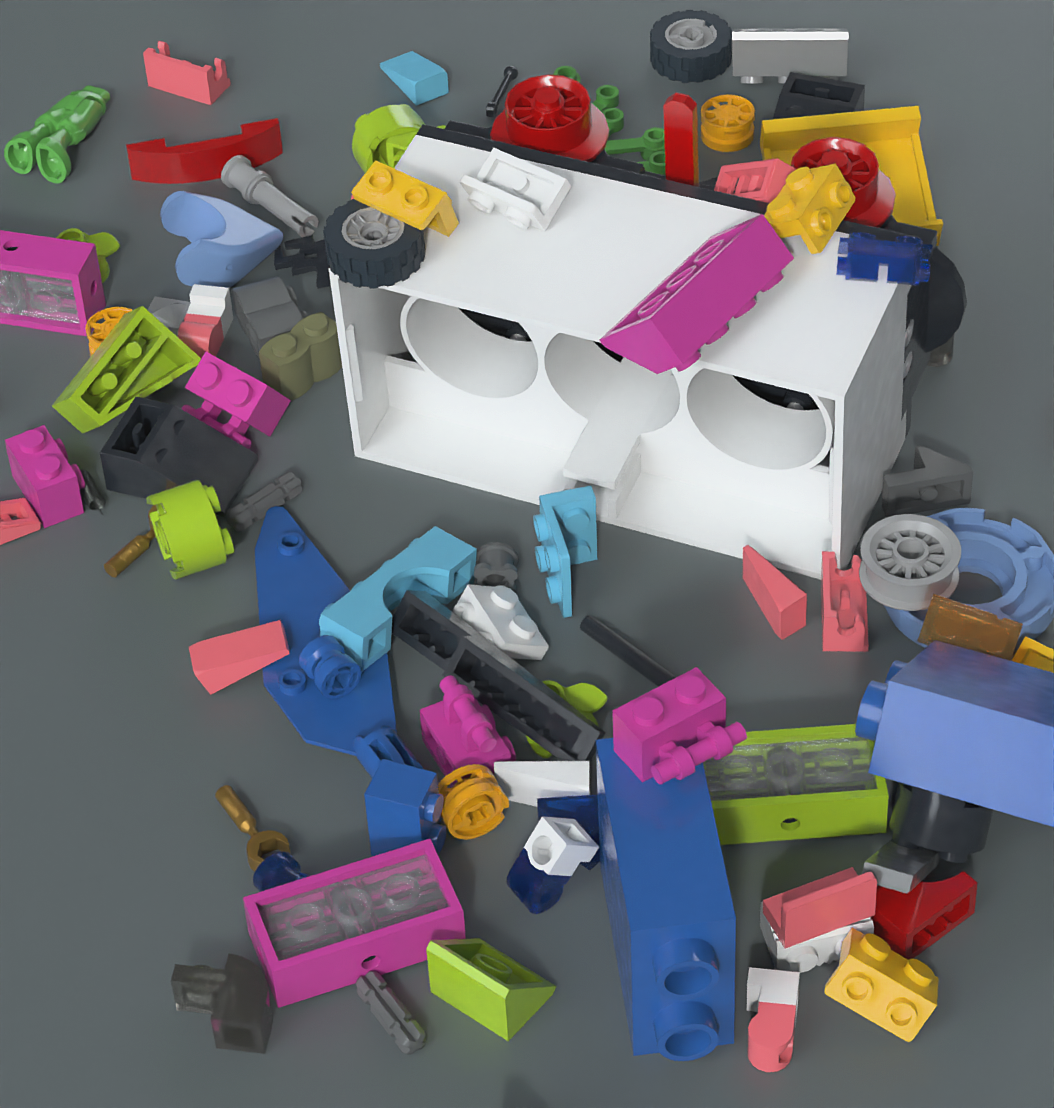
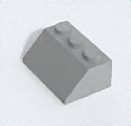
[732,28,848,83]

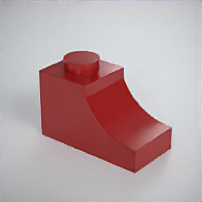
[871,871,978,960]

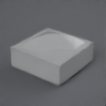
[148,296,191,336]

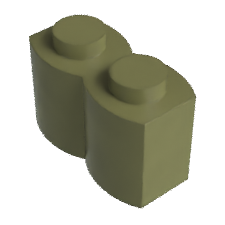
[259,312,342,401]

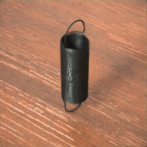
[80,470,105,515]

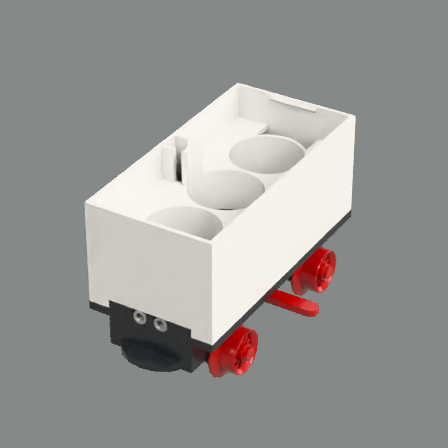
[329,74,967,579]

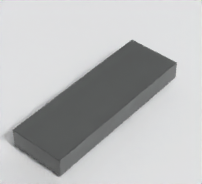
[862,839,941,894]

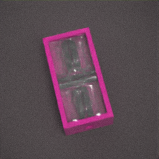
[0,230,106,336]
[243,839,466,1008]

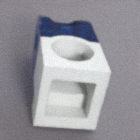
[506,816,599,914]

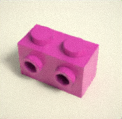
[5,425,85,528]

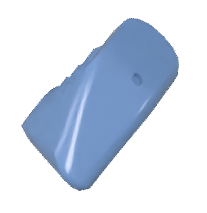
[160,191,283,288]

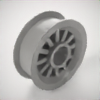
[859,514,961,611]

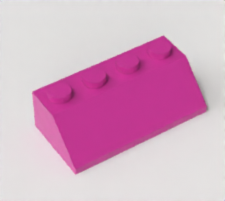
[599,214,794,374]

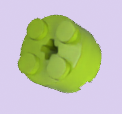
[352,104,426,173]
[146,480,234,580]

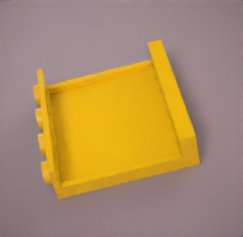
[760,106,943,246]

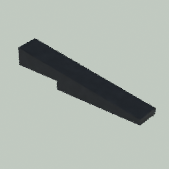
[392,590,606,764]

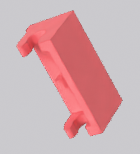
[143,41,231,105]
[821,551,869,652]

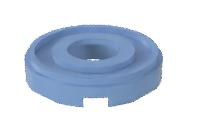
[884,508,1054,656]

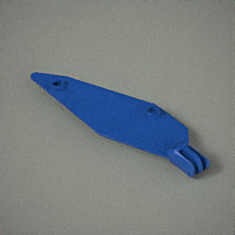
[254,506,423,778]

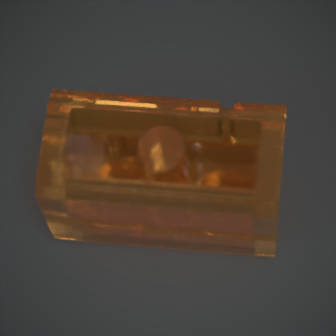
[917,594,1023,661]

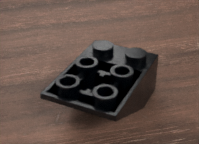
[761,72,865,160]
[100,397,258,517]

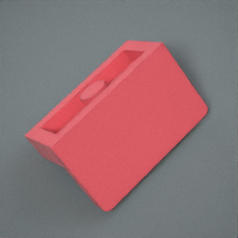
[763,867,877,949]

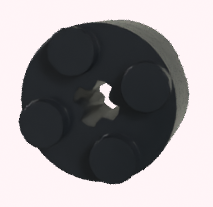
[889,782,993,863]

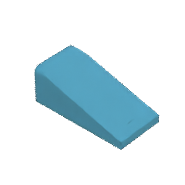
[380,51,449,106]

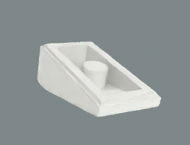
[494,761,590,816]

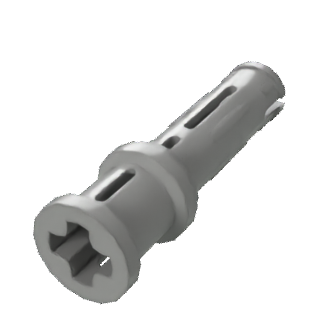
[221,155,319,237]

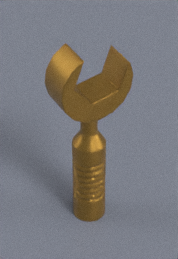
[104,505,157,577]
[215,785,291,876]

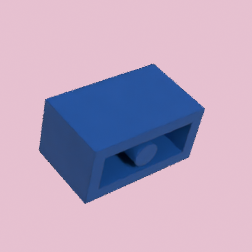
[364,759,446,856]

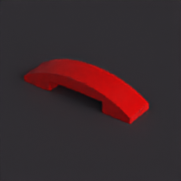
[126,118,283,184]

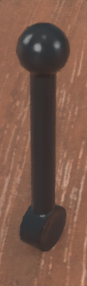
[486,66,518,118]

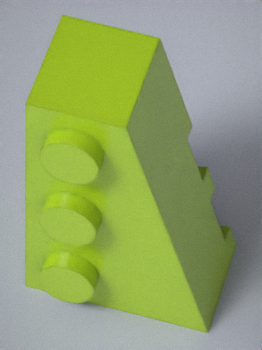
[52,306,201,433]

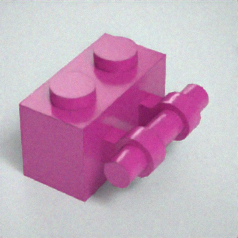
[181,352,291,449]
[613,667,747,785]
[420,675,516,787]

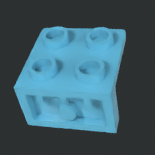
[533,485,598,618]

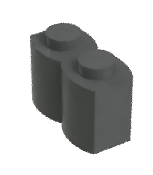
[232,276,308,360]

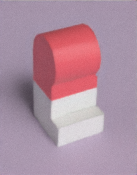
[177,284,233,359]
[747,967,800,1072]

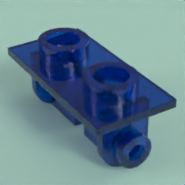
[836,232,933,286]

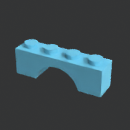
[319,526,477,672]

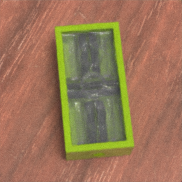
[703,724,889,845]

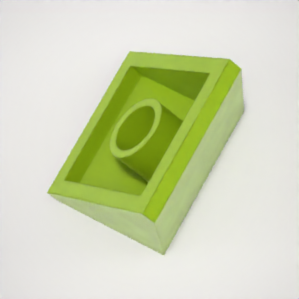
[426,938,556,1041]

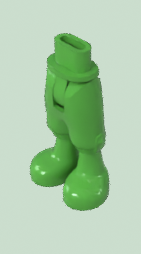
[4,85,110,183]

